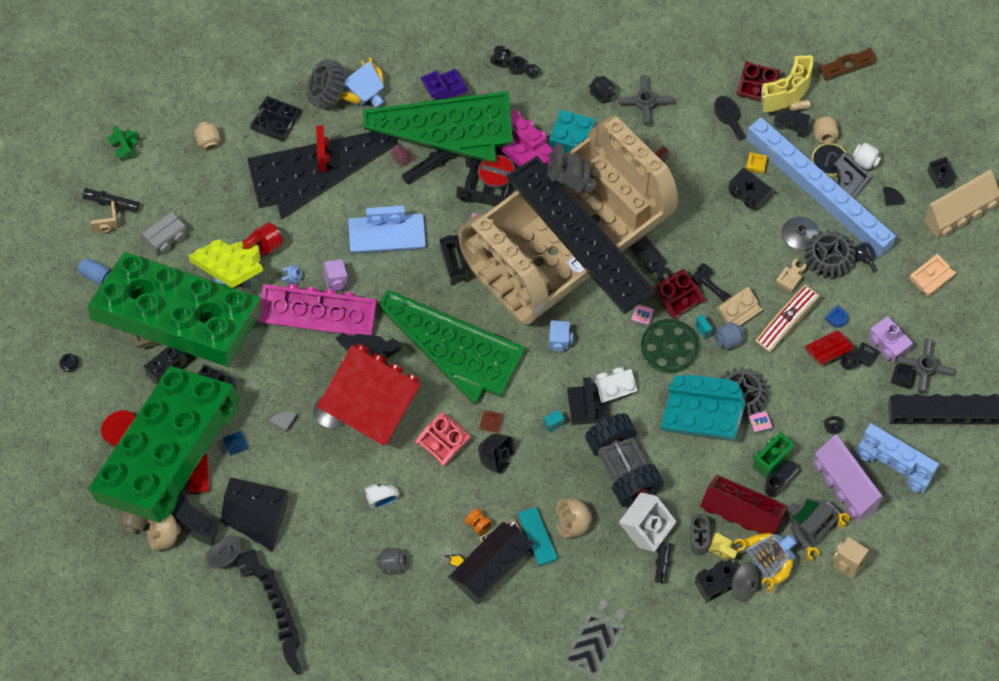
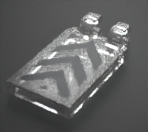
[561,598,627,681]

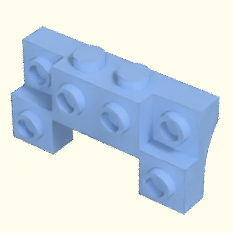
[856,423,939,494]

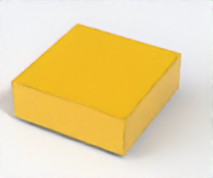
[746,152,768,174]

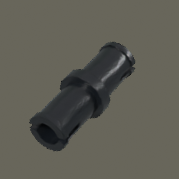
[654,542,672,584]

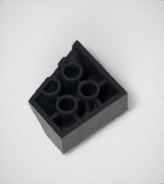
[221,477,289,552]

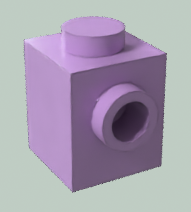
[323,259,348,290]

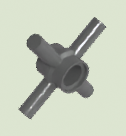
[618,75,673,126]
[896,338,954,394]

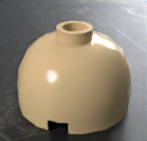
[556,498,592,538]
[147,514,181,550]

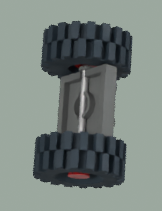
[585,413,665,507]

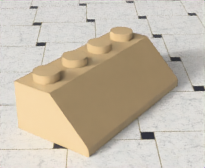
[924,169,999,238]

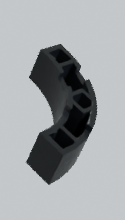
[171,490,219,546]

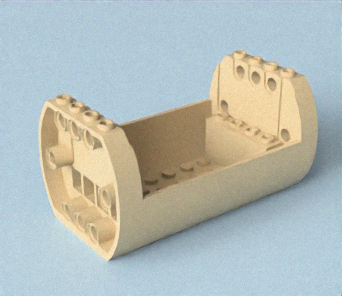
[459,116,678,324]

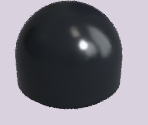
[824,416,844,435]

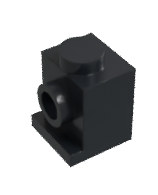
[927,157,955,189]

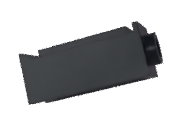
[439,235,469,286]

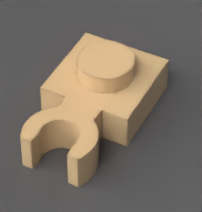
[775,259,806,293]

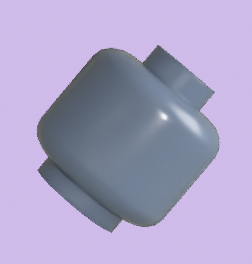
[714,322,744,350]

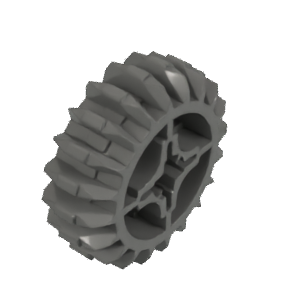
[306,59,346,109]
[804,229,856,279]
[720,367,768,417]

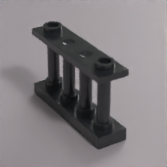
[456,156,520,207]

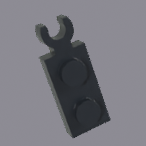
[630,235,672,282]

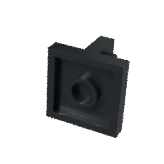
[567,377,610,425]

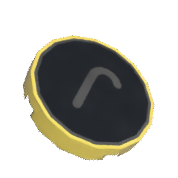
[811,143,847,178]

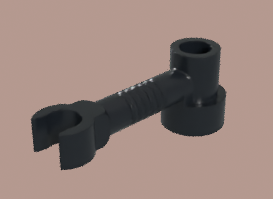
[690,263,732,302]

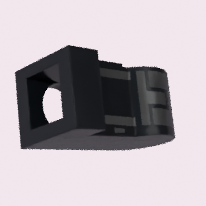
[774,108,810,138]

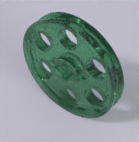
[641,319,699,373]

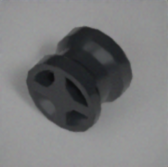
[490,45,511,68]

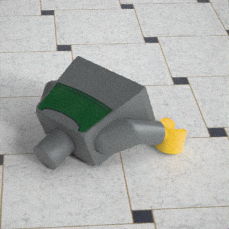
[787,498,850,561]

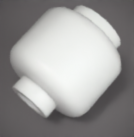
[852,143,881,170]

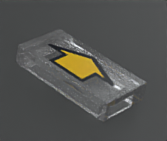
[436,545,470,571]

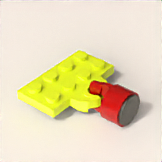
[188,222,283,288]

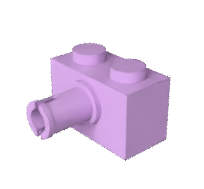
[868,316,913,364]

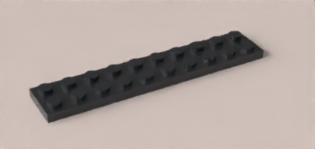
[507,156,655,315]

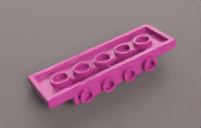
[481,92,553,166]
[258,284,377,335]

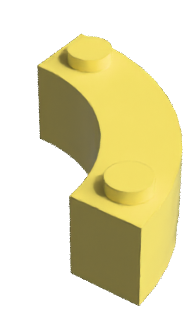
[761,55,813,112]

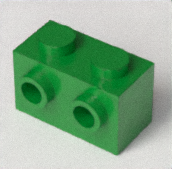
[753,432,795,478]

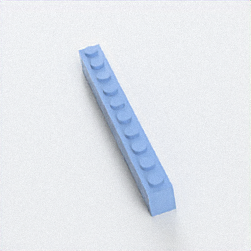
[746,117,896,257]

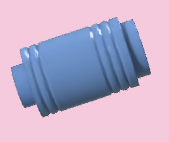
[78,258,111,286]

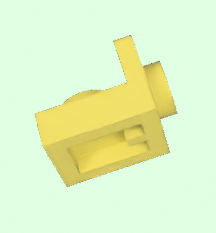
[708,533,738,559]

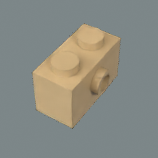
[833,537,869,579]

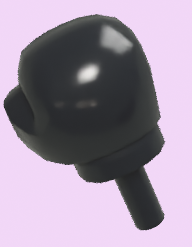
[854,242,878,273]

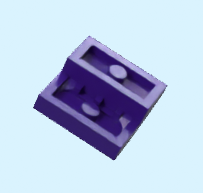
[420,68,468,98]

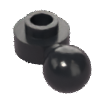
[508,56,540,78]

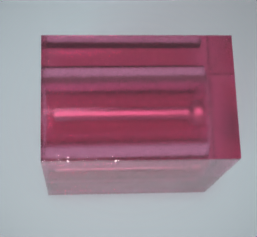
[391,144,411,168]

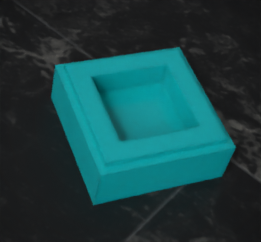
[695,314,712,340]

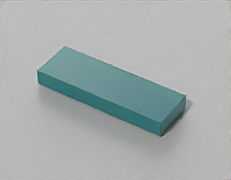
[517,507,558,567]

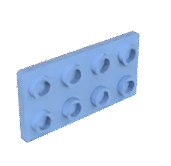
[348,206,425,253]

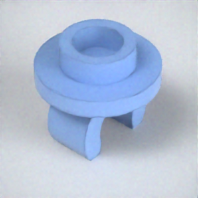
[282,265,302,284]

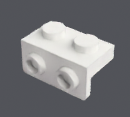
[591,367,638,402]

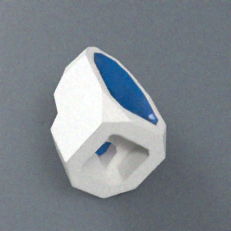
[364,484,399,509]

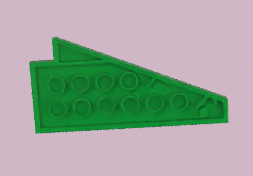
[363,91,514,164]
[379,289,525,405]

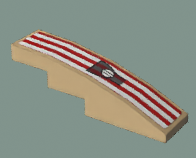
[755,284,820,353]

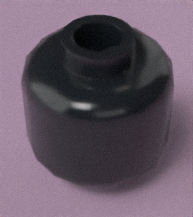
[588,75,616,103]

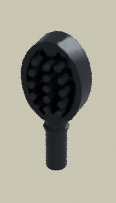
[714,96,745,140]

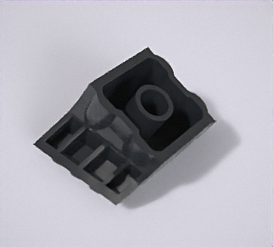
[335,332,403,362]

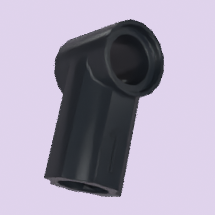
[764,460,799,498]

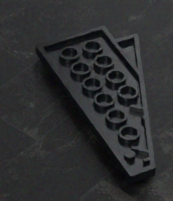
[247,132,396,219]

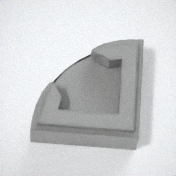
[270,412,297,432]

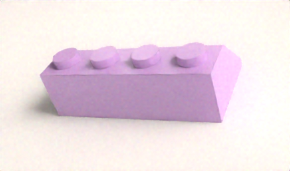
[813,434,882,522]

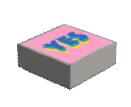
[630,305,654,328]
[748,411,773,435]

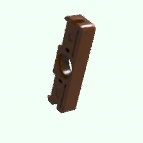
[819,47,876,81]

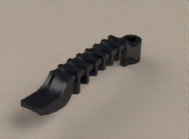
[236,549,303,675]

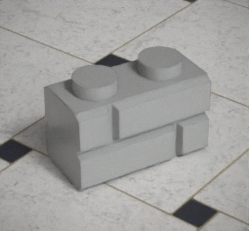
[142,212,187,256]

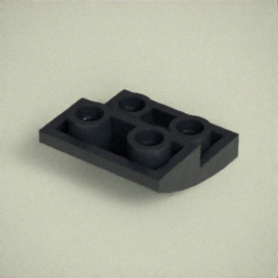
[250,96,300,142]

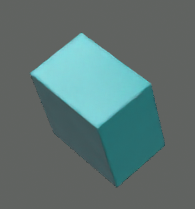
[543,409,565,433]

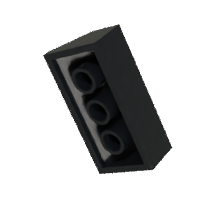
[448,522,534,604]

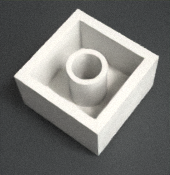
[619,493,676,552]

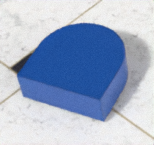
[824,305,848,328]

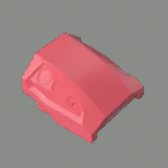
[415,412,472,466]

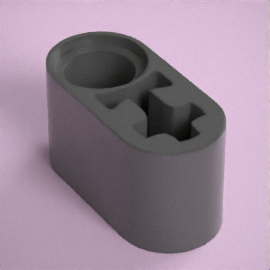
[690,514,710,556]

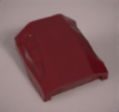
[736,61,781,102]
[652,269,705,319]

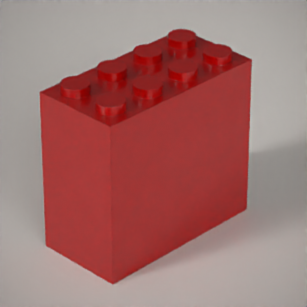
[316,343,423,446]

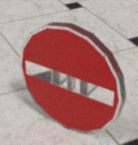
[478,155,515,188]

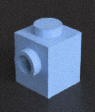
[549,321,573,352]

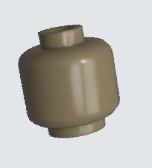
[120,511,147,534]

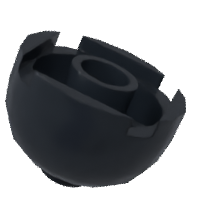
[478,433,515,473]

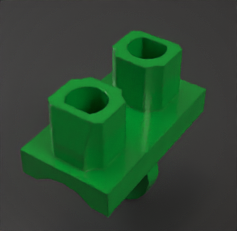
[107,125,140,161]

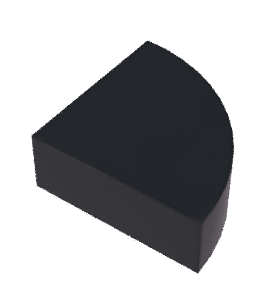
[882,187,905,206]

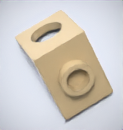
[90,201,118,233]

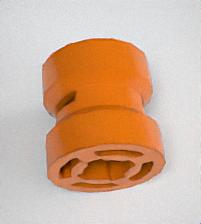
[464,508,492,536]

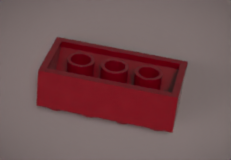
[700,474,788,535]

